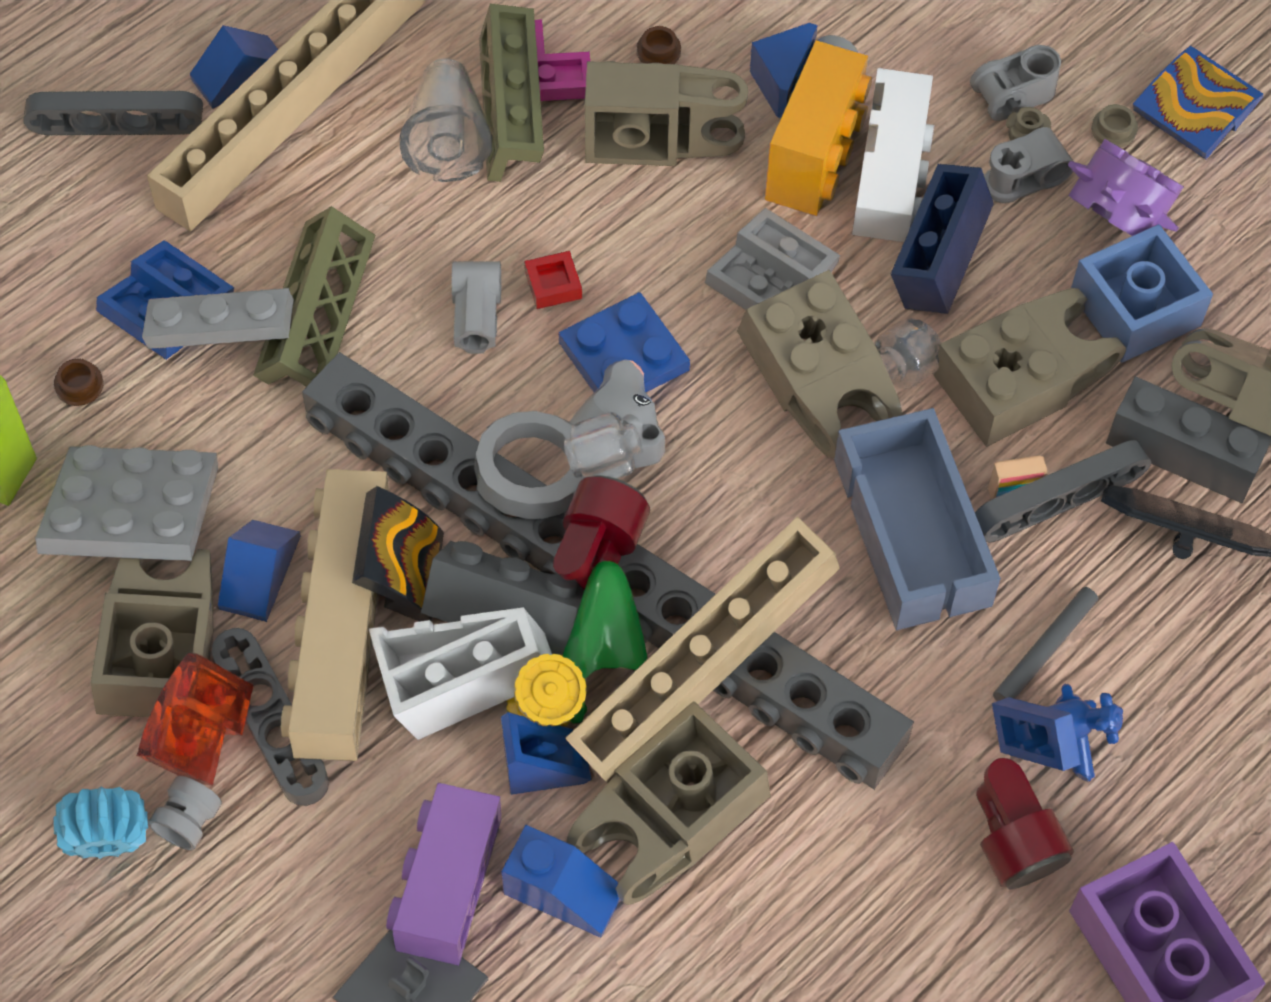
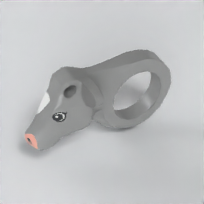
[474,360,665,519]

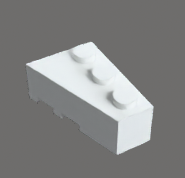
[852,68,934,242]
[369,607,552,740]

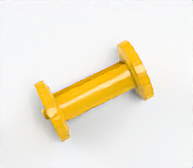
[506,654,586,727]

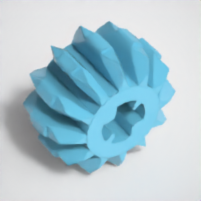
[53,786,148,859]

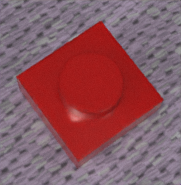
[524,251,582,309]

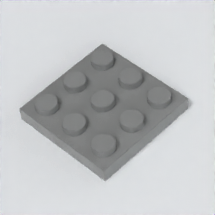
[35,445,218,561]

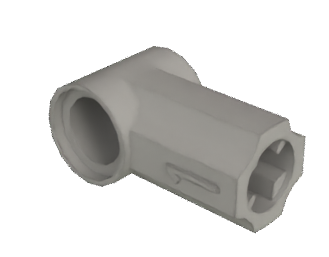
[452,261,501,354]

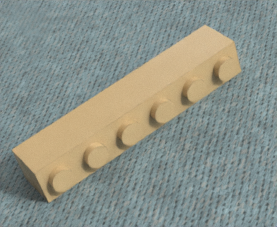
[281,469,389,761]
[565,516,840,783]

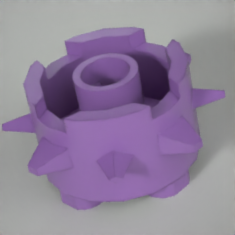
[1068,139,1184,236]

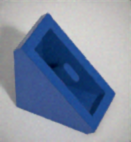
[750,23,818,118]
[190,25,278,109]
[218,520,301,622]
[501,712,592,795]

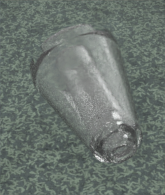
[399,59,492,182]

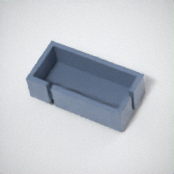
[834,408,1001,630]

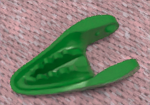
[562,561,648,724]

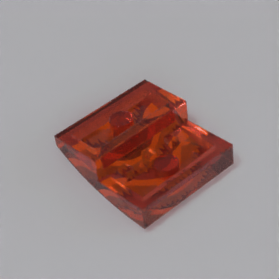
[136,653,254,785]

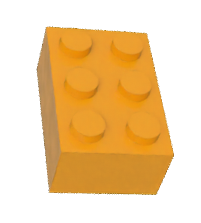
[765,40,872,216]

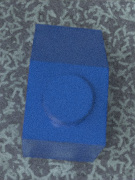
[501,825,620,938]

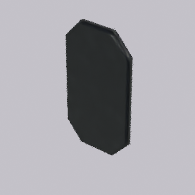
[1101,485,1271,559]

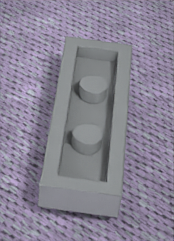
[142,288,293,349]

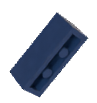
[891,164,994,314]

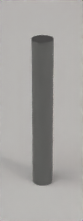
[993,587,1099,701]

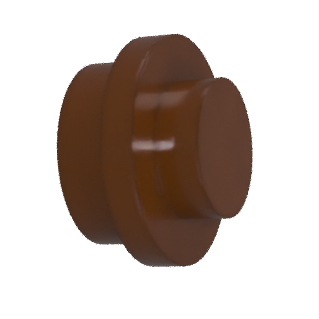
[637,26,681,64]
[54,359,104,406]

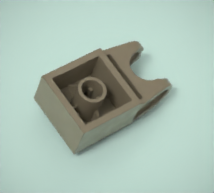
[585,61,748,166]
[737,270,902,458]
[933,288,1126,447]
[1172,328,1271,436]
[91,549,214,719]
[567,701,771,905]

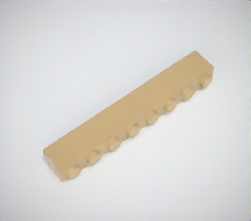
[147,0,425,232]

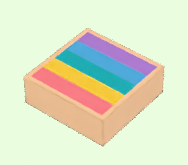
[988,455,1047,500]

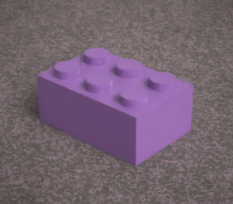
[1069,842,1266,1002]

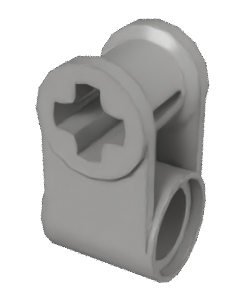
[970,45,1061,121]
[984,127,1074,203]

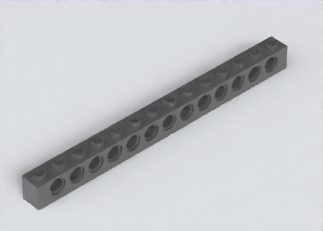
[302,352,914,790]

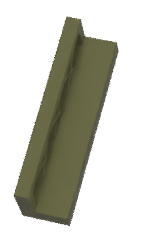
[479,4,544,182]
[253,206,376,387]

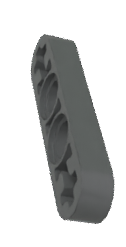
[23,91,203,135]
[975,440,1151,543]
[211,628,329,806]

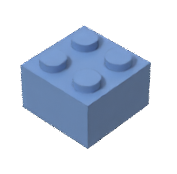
[1071,224,1213,363]

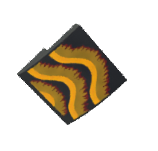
[352,486,444,622]

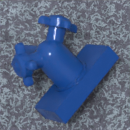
[992,683,1123,782]

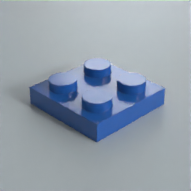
[558,292,690,392]

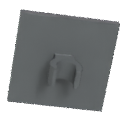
[333,930,489,1002]

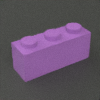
[386,783,502,966]

